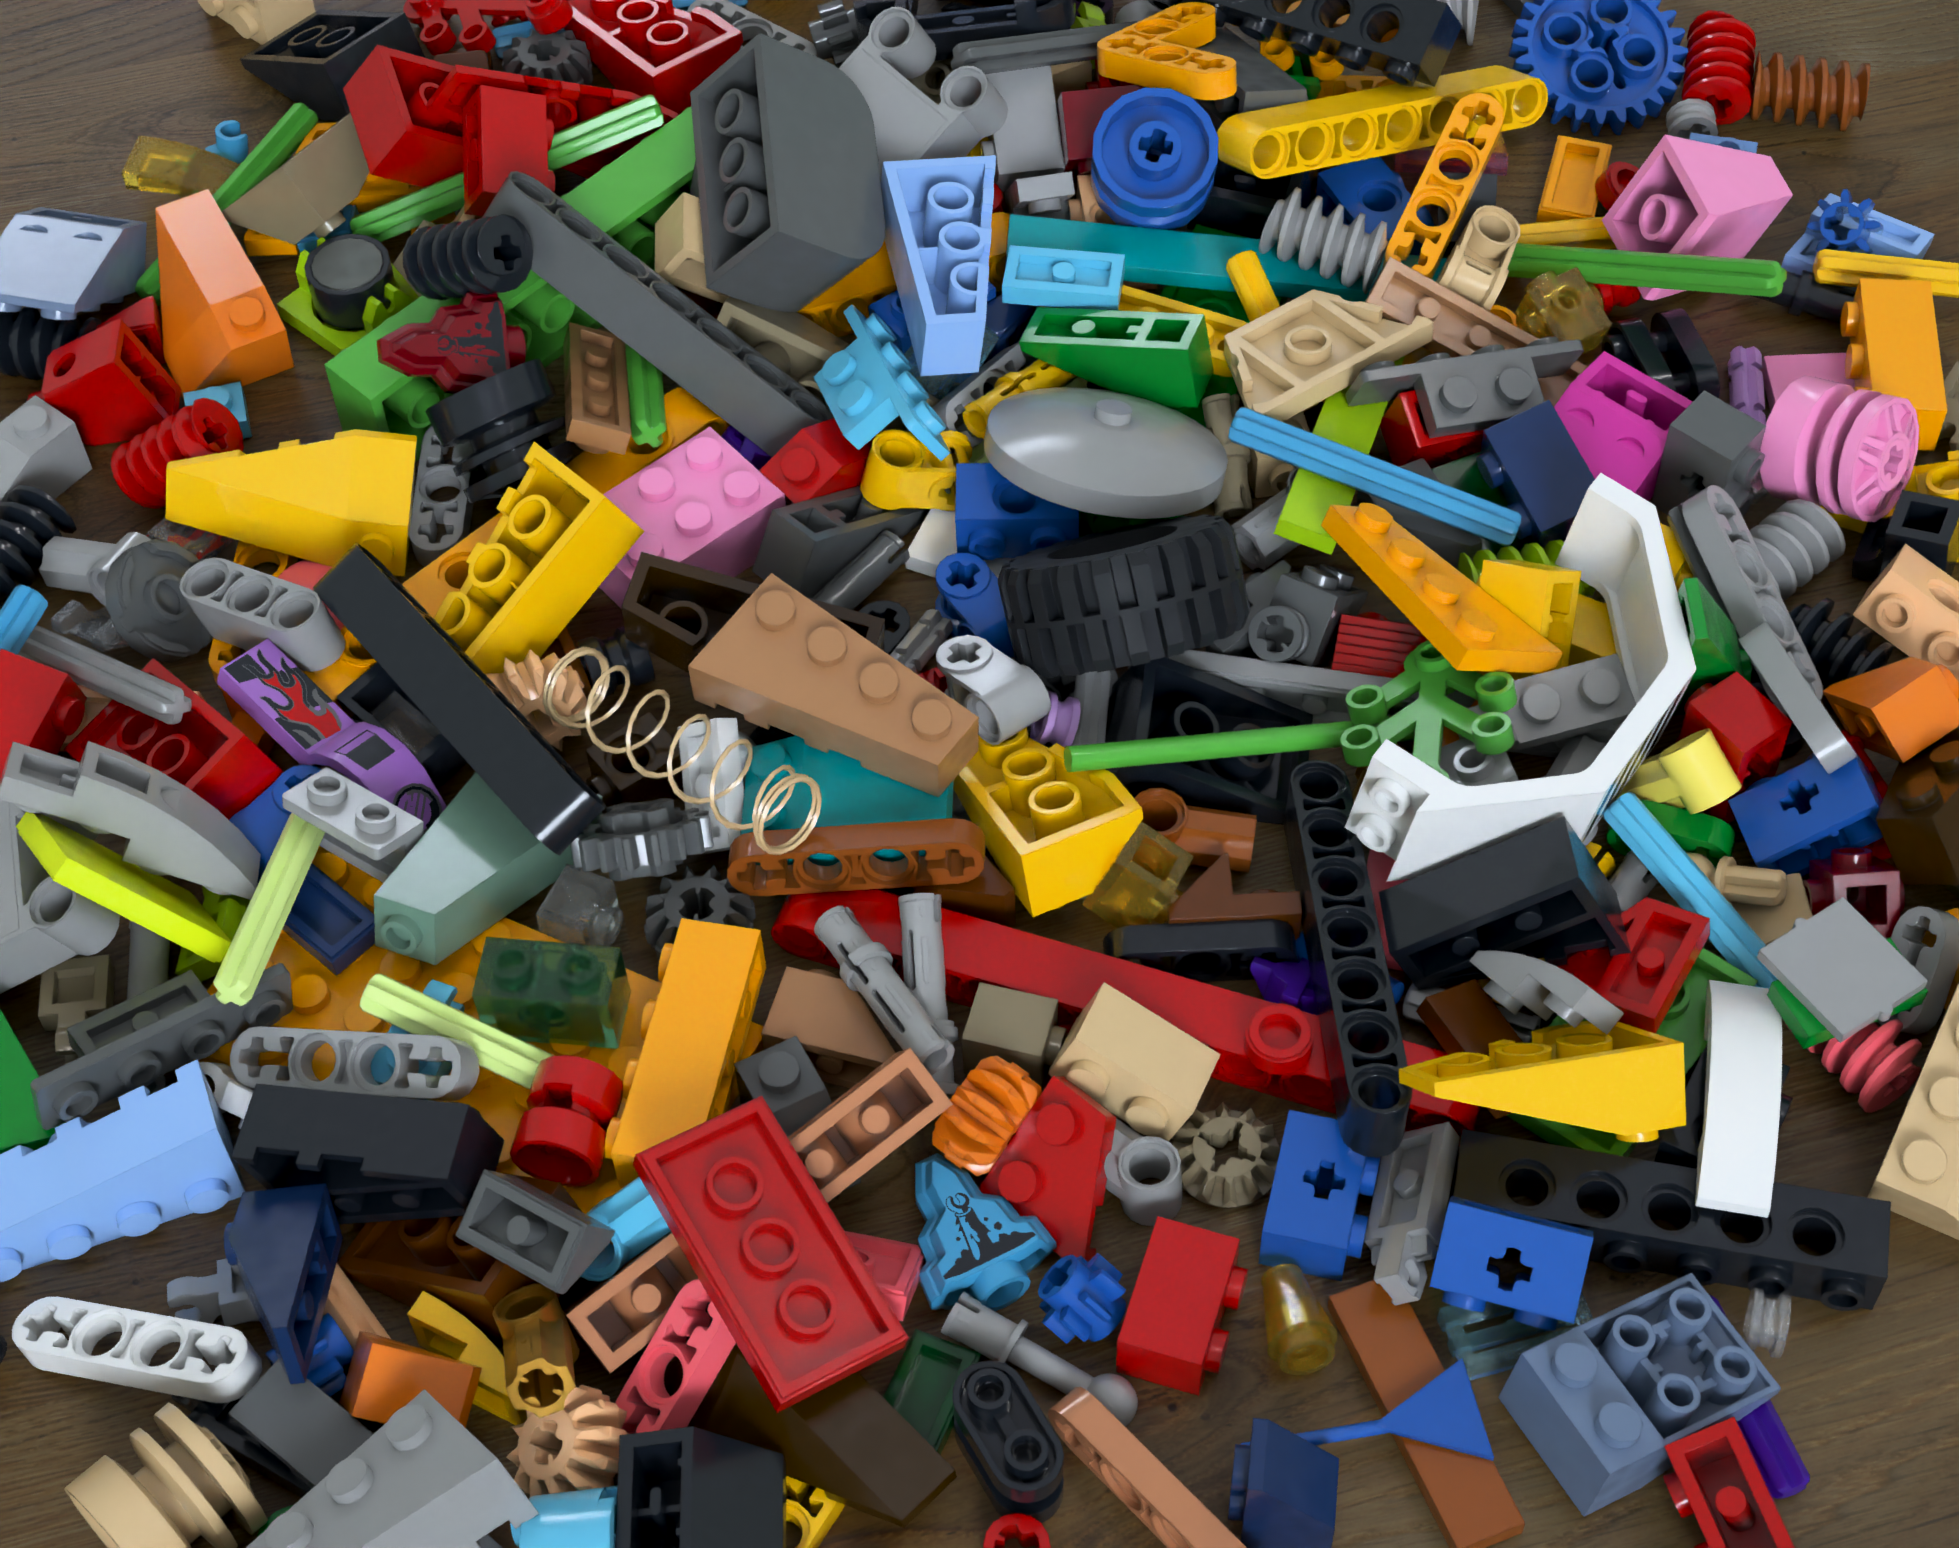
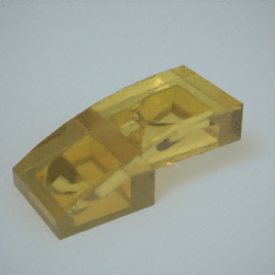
[121,135,239,199]

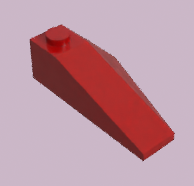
[563,0,743,115]
[427,65,678,179]

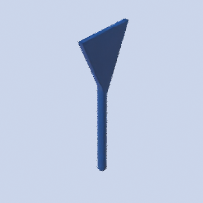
[1240,1358,1494,1461]

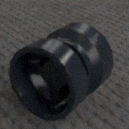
[575,626,655,697]

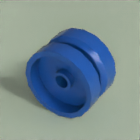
[1091,87,1219,230]

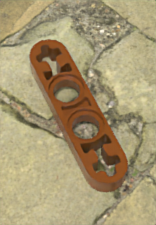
[727,818,985,896]

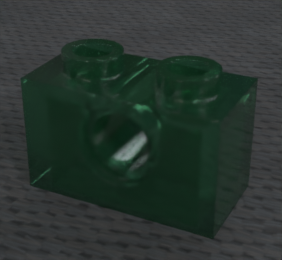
[472,937,631,1049]

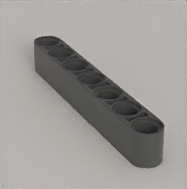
[483,171,834,457]

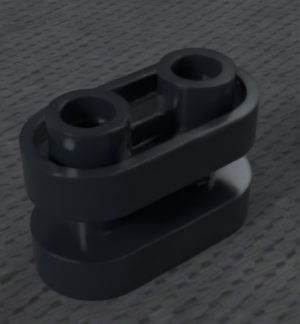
[1601,308,1720,401]
[952,1361,1064,1523]

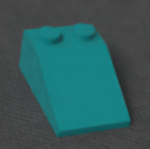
[740,735,954,866]

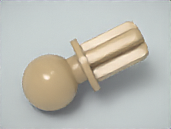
[1669,852,1787,907]

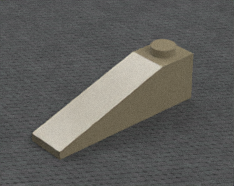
[222,113,370,245]

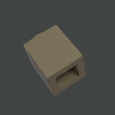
[962,982,1068,1087]

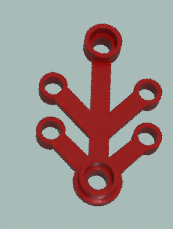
[403,0,573,56]

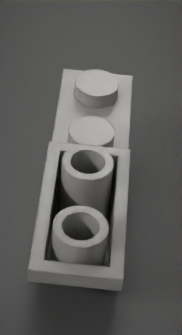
[0,741,261,900]

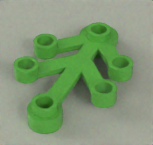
[1340,640,1517,779]

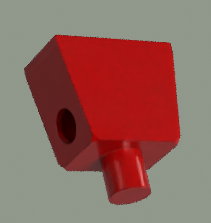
[27,318,182,446]

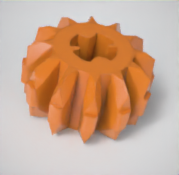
[932,1055,1042,1176]

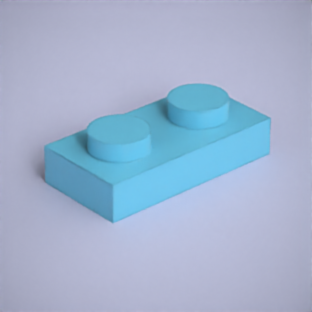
[1002,245,1125,310]

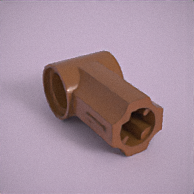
[1125,788,1257,873]

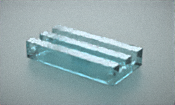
[1437,1291,1593,1381]

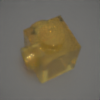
[1082,821,1194,928]

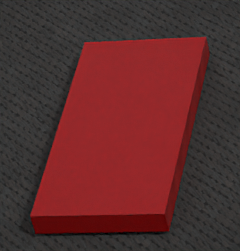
[633,1096,909,1413]

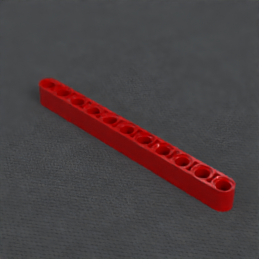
[771,889,1481,1143]

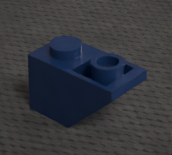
[1228,1418,1339,1548]

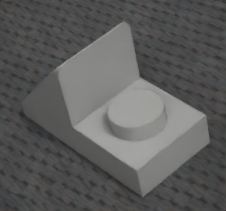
[1004,171,1075,220]

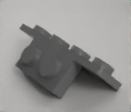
[1345,337,1584,438]
[30,963,293,1130]

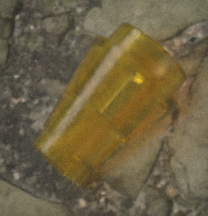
[1261,1264,1338,1375]

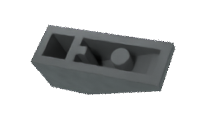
[752,486,930,598]

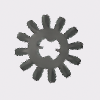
[502,28,594,86]
[644,865,756,960]

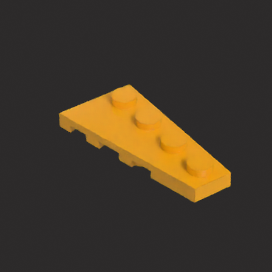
[1321,503,1563,673]

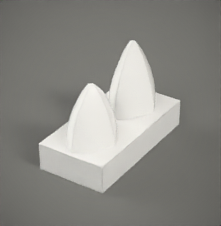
[677,718,757,854]

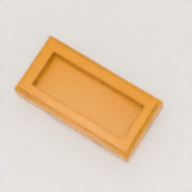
[1536,135,1612,222]

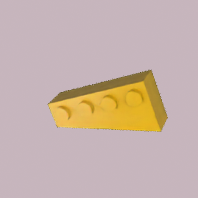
[434,442,644,674]

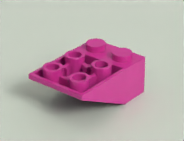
[1554,351,1693,542]

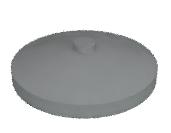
[984,387,1228,519]

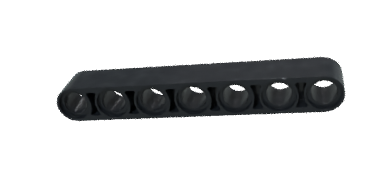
[313,543,606,855]
[1284,760,1412,1158]

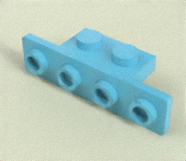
[813,304,951,461]

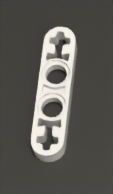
[12,1296,262,1403]

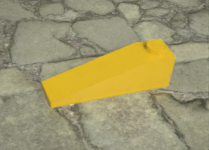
[165,429,417,577]

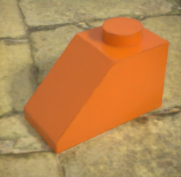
[1823,657,1959,763]

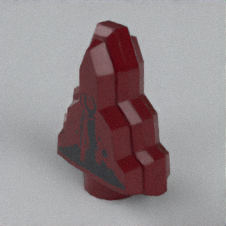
[377,292,526,394]

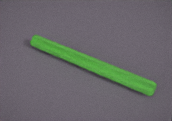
[350,94,665,242]
[1507,243,1787,297]

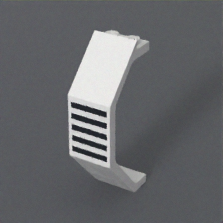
[1345,473,1696,882]

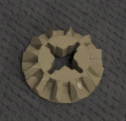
[1173,1102,1280,1208]

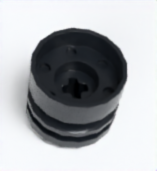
[425,359,584,504]

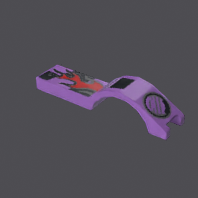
[217,638,447,835]

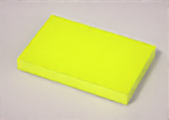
[16,812,232,963]

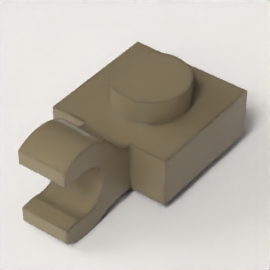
[38,954,115,1065]

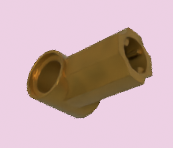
[492,1284,580,1418]

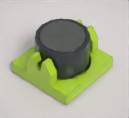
[276,234,419,356]

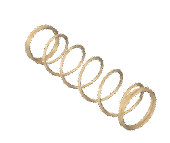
[543,647,822,855]

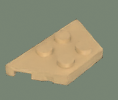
[1224,289,1434,422]

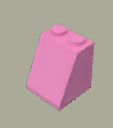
[1602,134,1793,301]

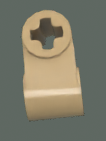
[1436,205,1521,311]

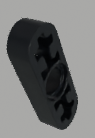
[1103,919,1298,982]

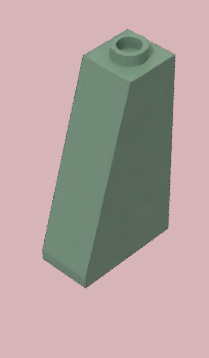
[374,772,603,965]

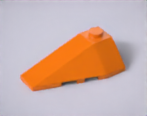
[155,189,294,401]

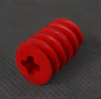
[1681,10,1757,125]
[110,398,244,509]

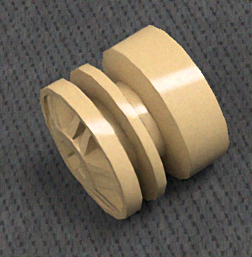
[65,1402,268,1548]

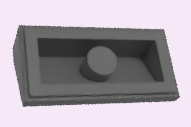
[455,1169,616,1294]

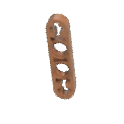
[1048,1387,1247,1548]

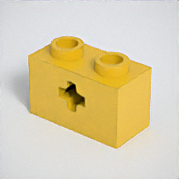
[1476,560,1581,680]

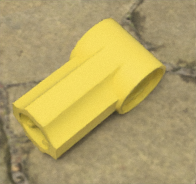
[1616,728,1742,815]

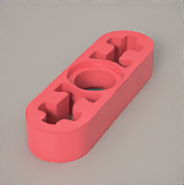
[615,1279,736,1434]

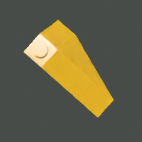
[953,727,1144,917]
[1399,1021,1687,1142]

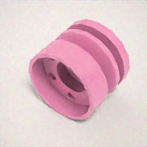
[1760,375,1919,522]

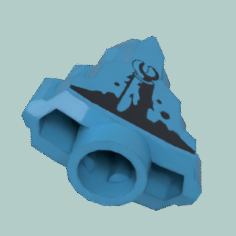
[915,1153,1057,1311]

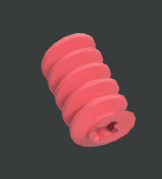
[1785,1019,1922,1113]

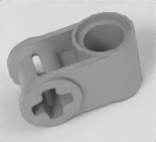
[936,635,1051,745]

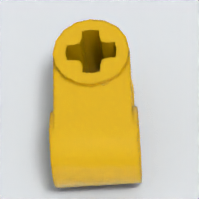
[860,429,972,511]

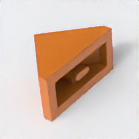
[340,1331,482,1428]

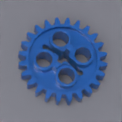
[1509,0,1688,137]

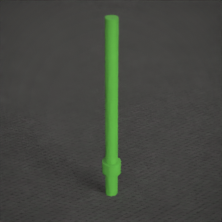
[1064,715,1415,772]

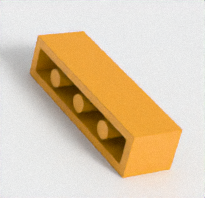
[605,918,766,1188]

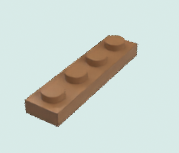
[1365,257,1588,407]
[563,322,631,455]

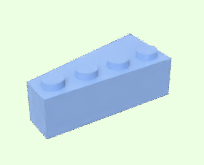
[881,155,996,376]
[0,1059,246,1282]

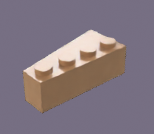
[688,573,979,798]

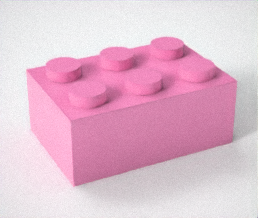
[599,427,786,609]

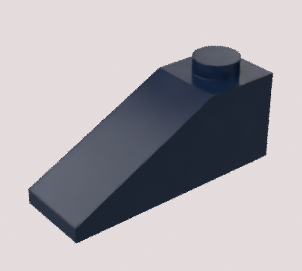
[224,1183,343,1384]

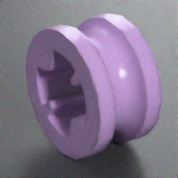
[1030,691,1081,747]

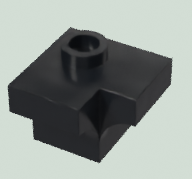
[1852,490,1959,581]

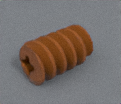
[1750,51,1871,132]

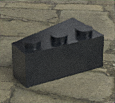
[1379,816,1631,990]
[231,1084,505,1224]

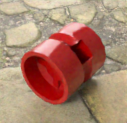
[509,1055,623,1187]

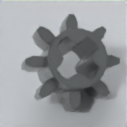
[807,0,860,68]

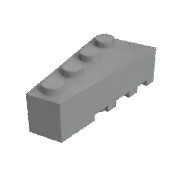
[246,1389,539,1548]

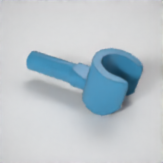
[174,120,249,177]

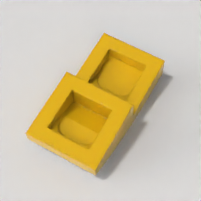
[407,1291,527,1425]

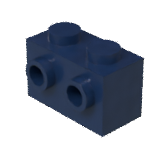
[1476,400,1595,549]

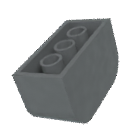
[690,33,886,312]

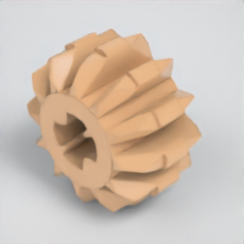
[486,650,587,751]
[506,1385,628,1497]

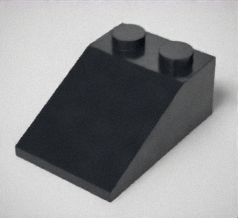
[240,9,425,122]
[1105,657,1313,825]

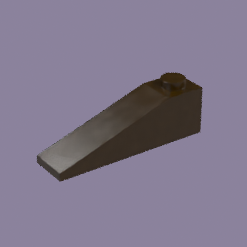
[659,1302,957,1528]

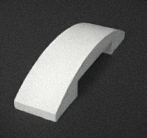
[1695,980,1782,1218]

